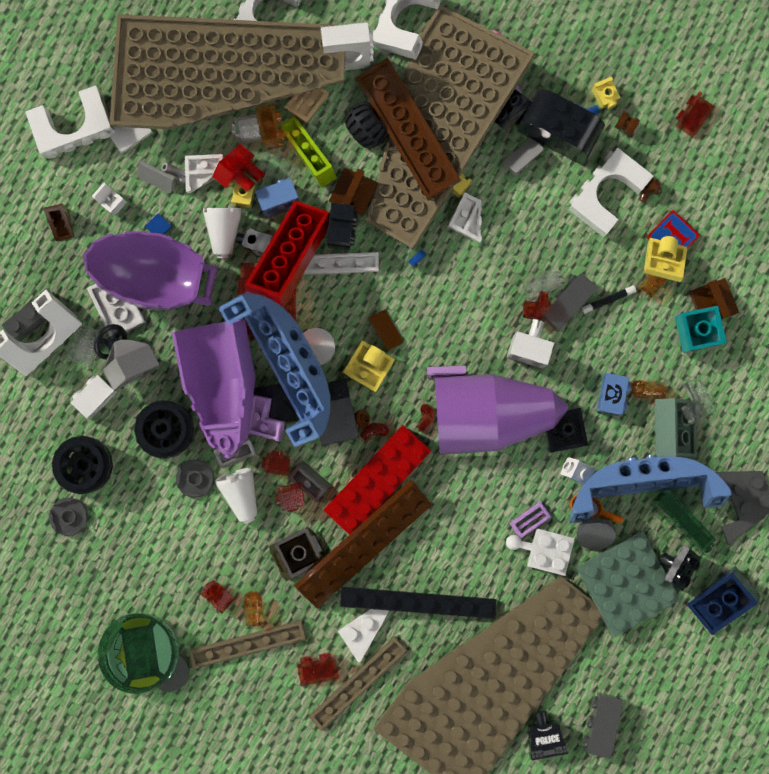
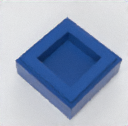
[145,213,172,235]

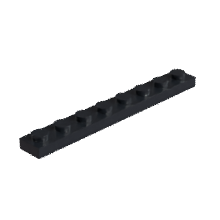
[340,586,496,619]

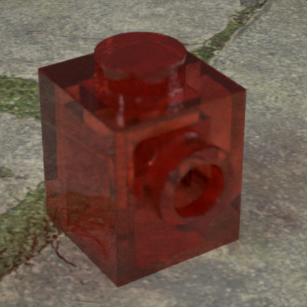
[261,450,291,476]
[275,482,305,512]

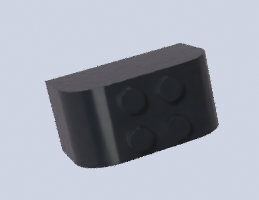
[517,89,605,166]

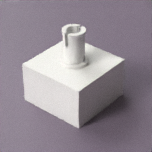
[506,319,554,369]

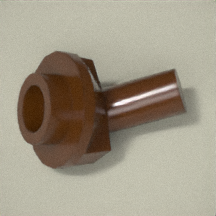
[638,177,662,203]
[354,409,370,429]

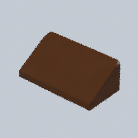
[368,310,404,352]

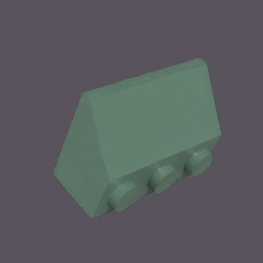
[654,398,696,458]

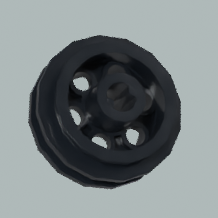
[134,400,194,459]
[52,436,113,494]

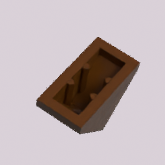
[43,203,74,241]

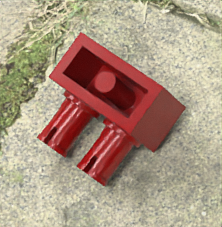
[212,144,266,192]

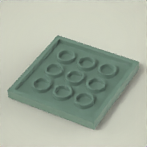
[576,531,680,637]

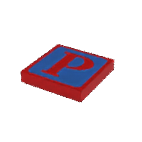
[646,210,700,249]

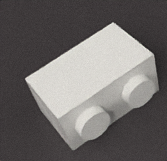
[70,375,117,420]

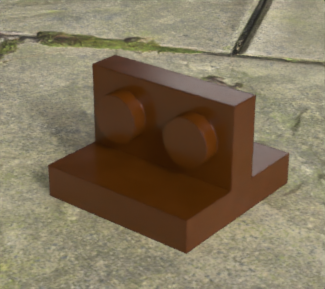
[329,167,379,217]
[689,278,739,320]

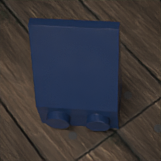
[687,566,761,635]

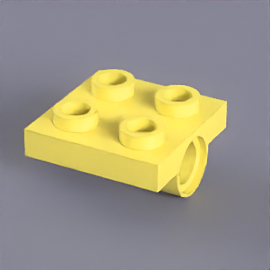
[644,236,687,282]
[343,340,395,393]

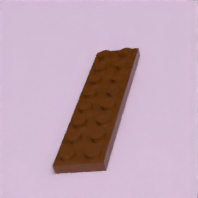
[356,57,461,201]
[294,480,432,609]

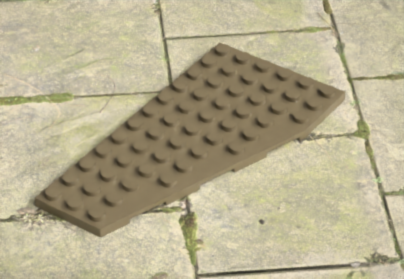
[366,5,536,250]
[110,14,345,129]
[373,576,603,774]

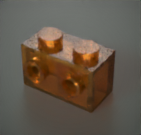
[255,104,285,151]

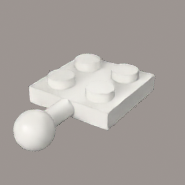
[506,528,575,576]

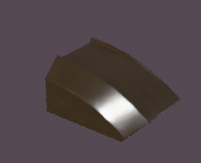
[269,527,325,581]

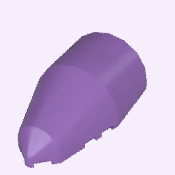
[172,319,256,459]
[435,374,568,455]

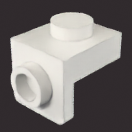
[92,183,127,216]
[560,457,595,485]

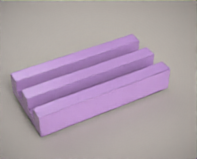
[427,366,466,379]
[509,501,551,539]

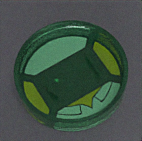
[98,613,179,694]

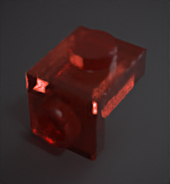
[523,291,551,321]
[200,580,235,614]

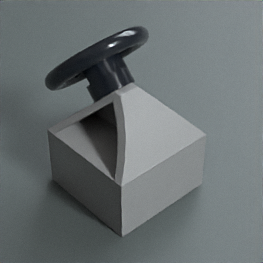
[93,324,159,391]

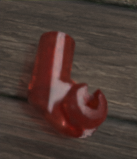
[416,404,434,433]
[359,423,389,441]

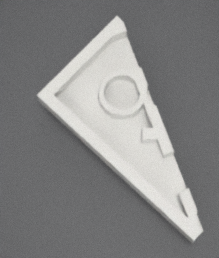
[338,609,389,663]

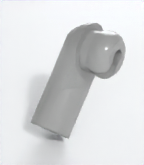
[161,162,186,184]

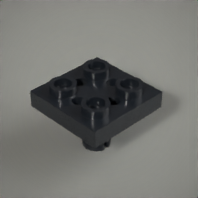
[494,89,532,132]
[546,408,588,453]
[659,545,701,592]

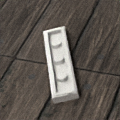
[303,252,379,275]

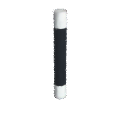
[581,285,636,314]

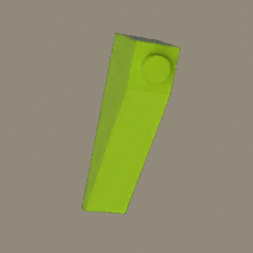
[279,116,337,188]

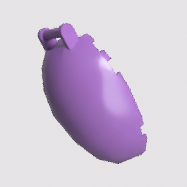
[83,231,219,311]

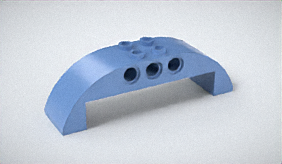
[219,293,330,447]
[569,455,732,524]

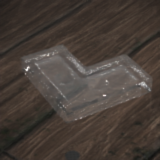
[681,377,716,425]

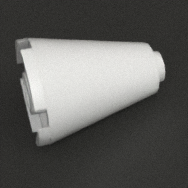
[203,208,241,258]
[215,467,258,524]

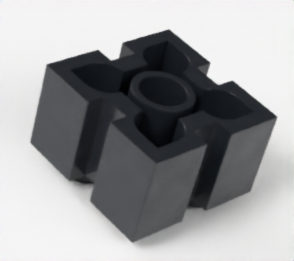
[326,203,358,250]

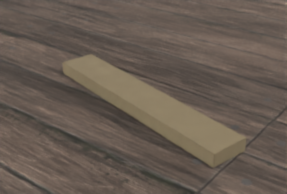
[188,620,307,669]
[308,636,408,731]

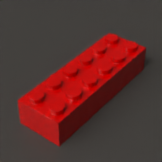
[245,201,330,308]
[323,425,431,535]

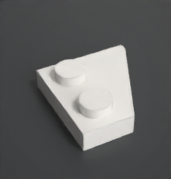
[185,154,224,193]
[447,192,482,243]

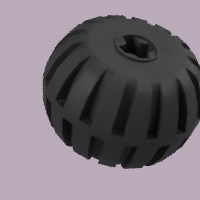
[345,102,388,149]

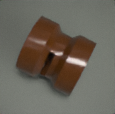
[615,111,640,137]

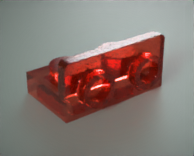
[675,91,715,138]
[296,652,339,686]

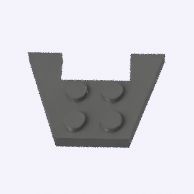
[715,471,769,545]

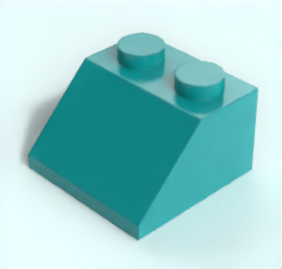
[675,306,727,353]

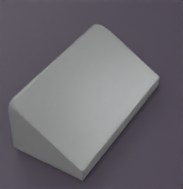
[503,138,544,176]
[138,161,177,193]
[213,434,256,467]

